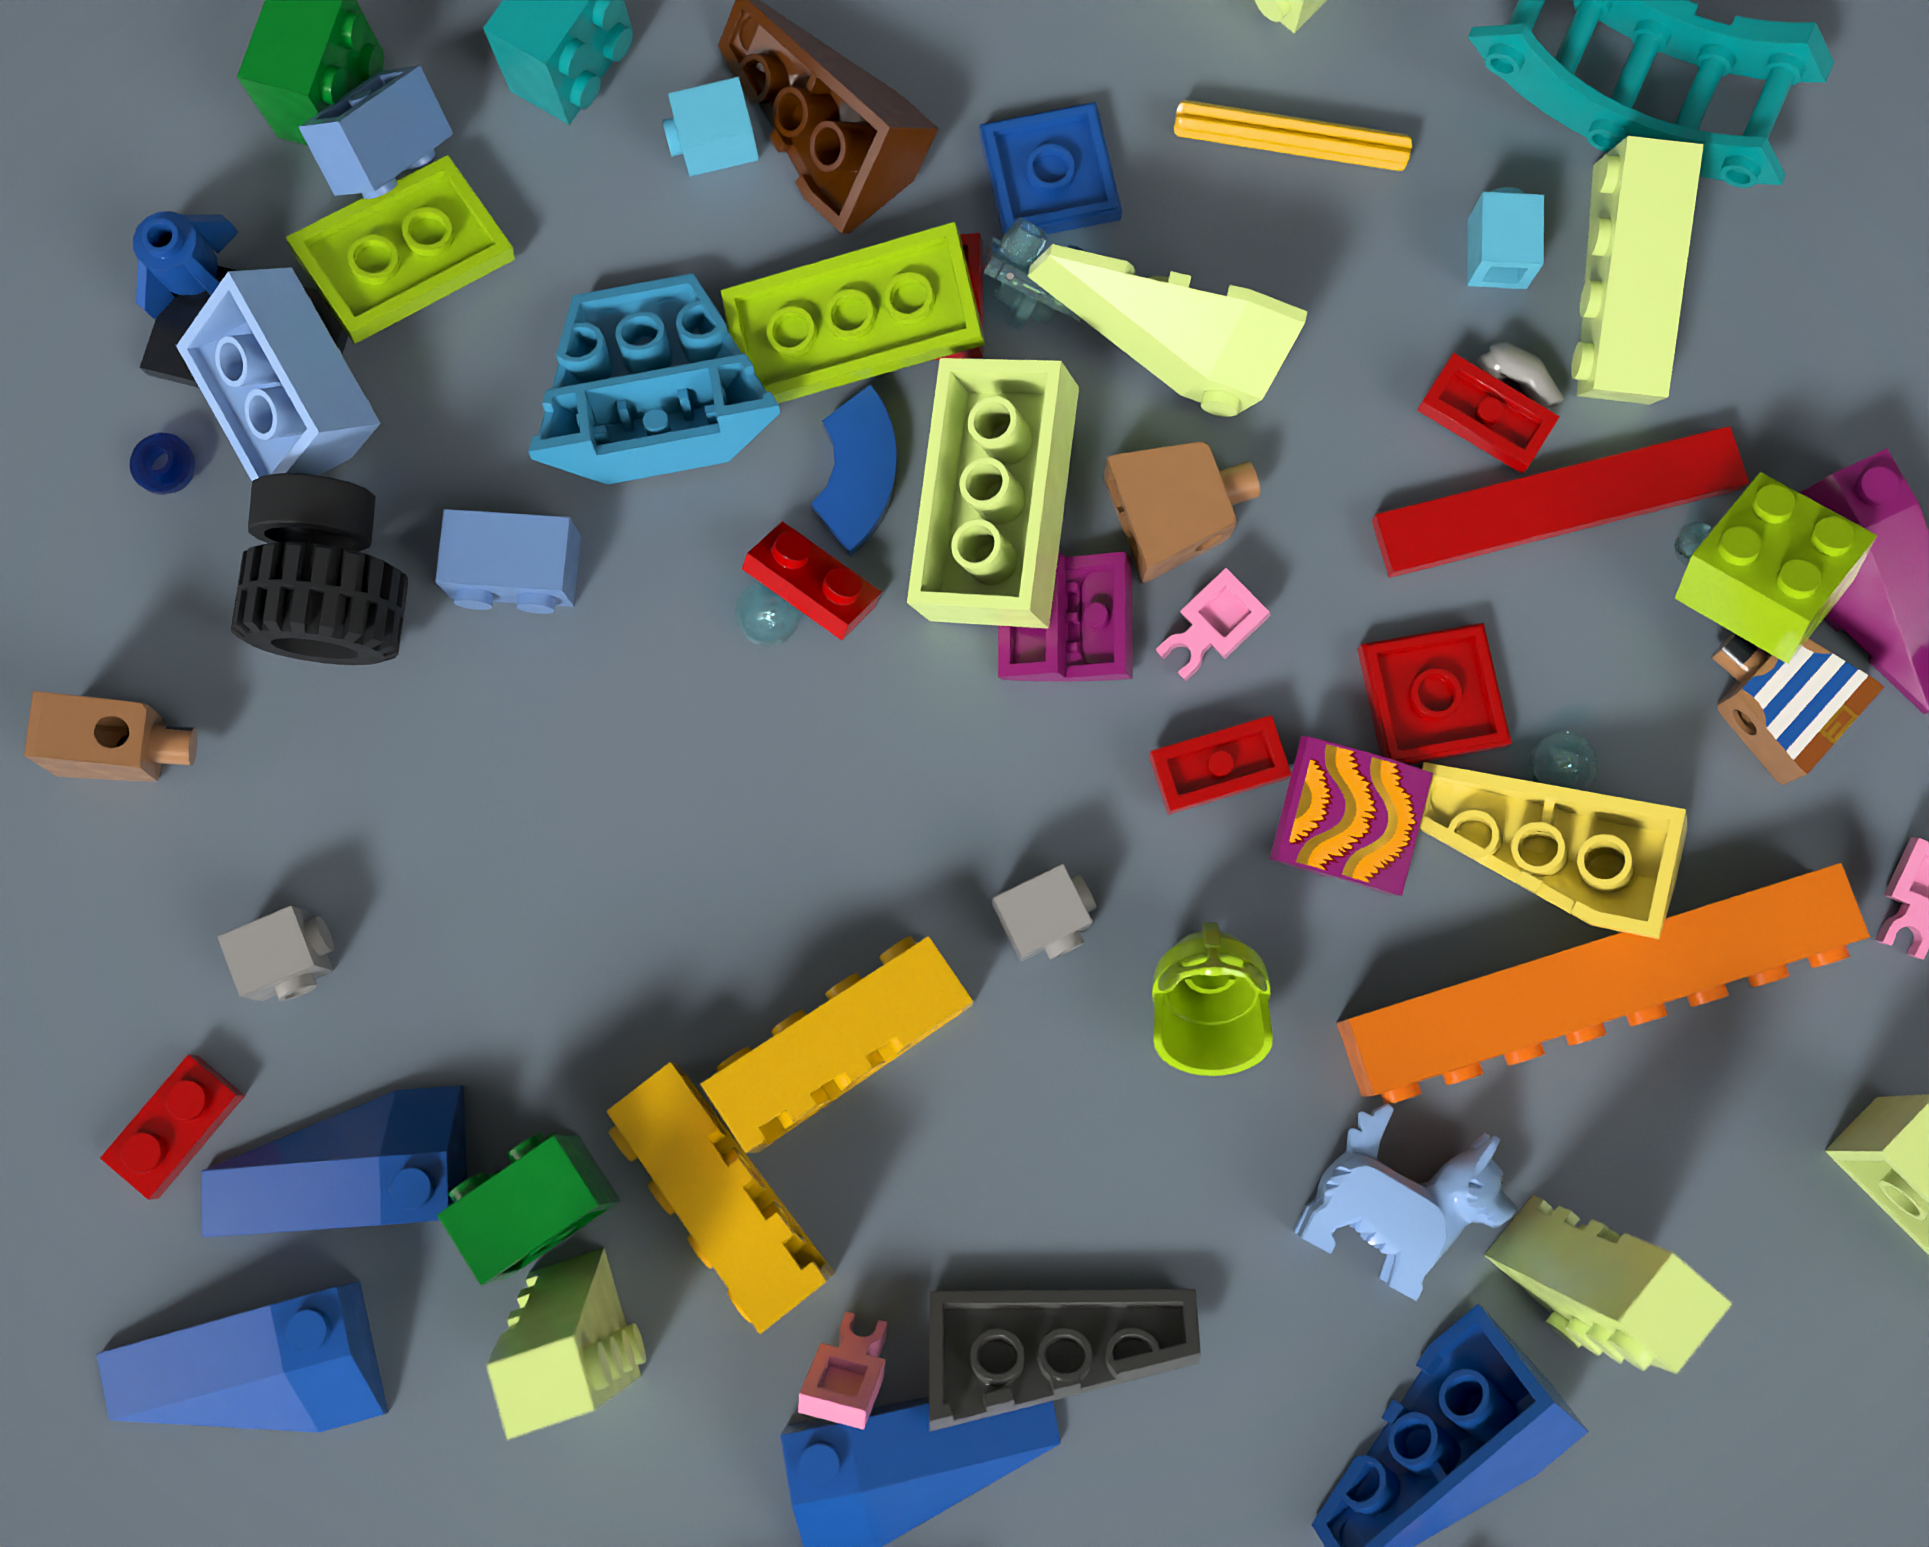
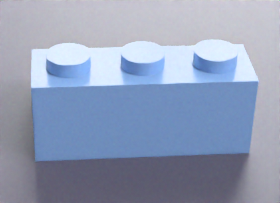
[176,267,381,481]

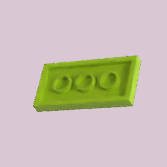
[720,222,986,403]

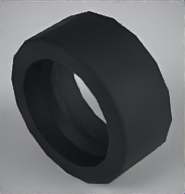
[248,473,376,552]

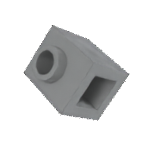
[992,864,1096,962]
[217,905,334,1001]

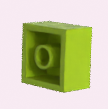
[1675,472,1878,664]

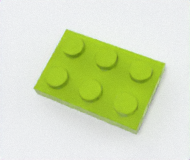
[286,155,515,344]

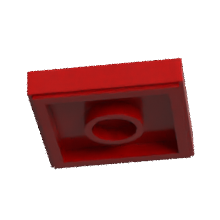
[1357,622,1512,765]

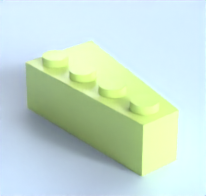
[1484,1195,1732,1373]

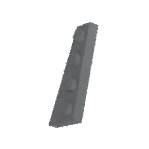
[929,1289,1201,1432]

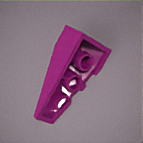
[1799,448,1929,714]

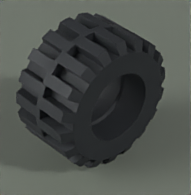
[231,542,408,665]

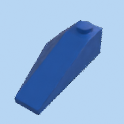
[201,1085,467,1238]
[780,1397,1061,1547]

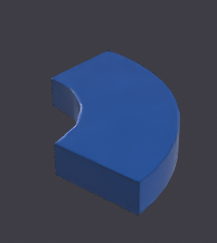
[811,384,897,556]

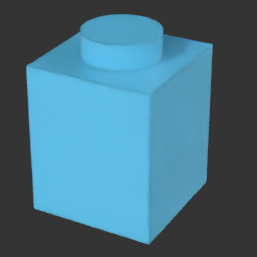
[662,77,759,177]
[1467,187,1544,289]

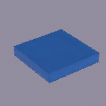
[979,102,1122,243]

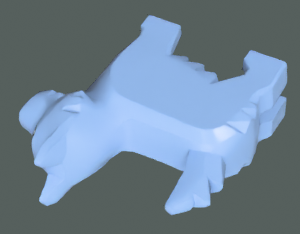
[1293,1103,1517,1301]

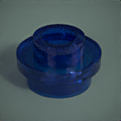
[129,433,195,495]

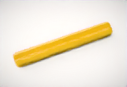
[1174,100,1412,171]

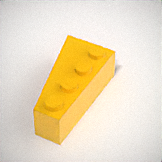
[700,936,973,1153]
[606,1062,835,1335]

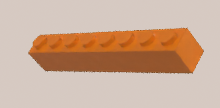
[1336,863,1870,1104]

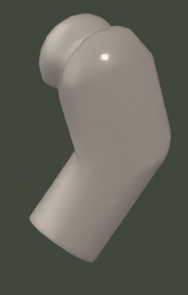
[1476,342,1564,411]

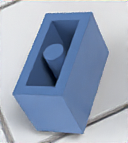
[298,65,453,199]
[435,509,581,614]

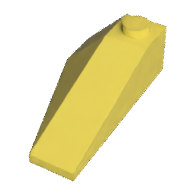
[1419,762,1688,939]

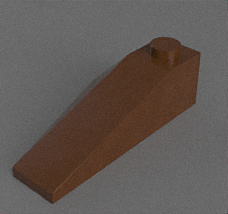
[718,0,939,234]

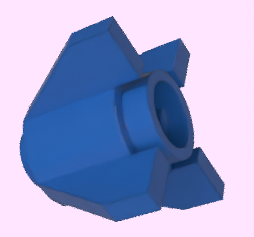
[133,211,239,320]

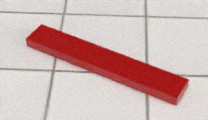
[1371,426,1749,578]

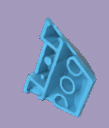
[528,273,781,485]

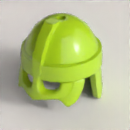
[1152,922,1273,1076]

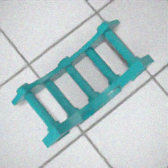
[1468,0,1834,188]

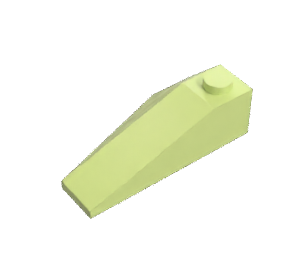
[1028,244,1308,417]

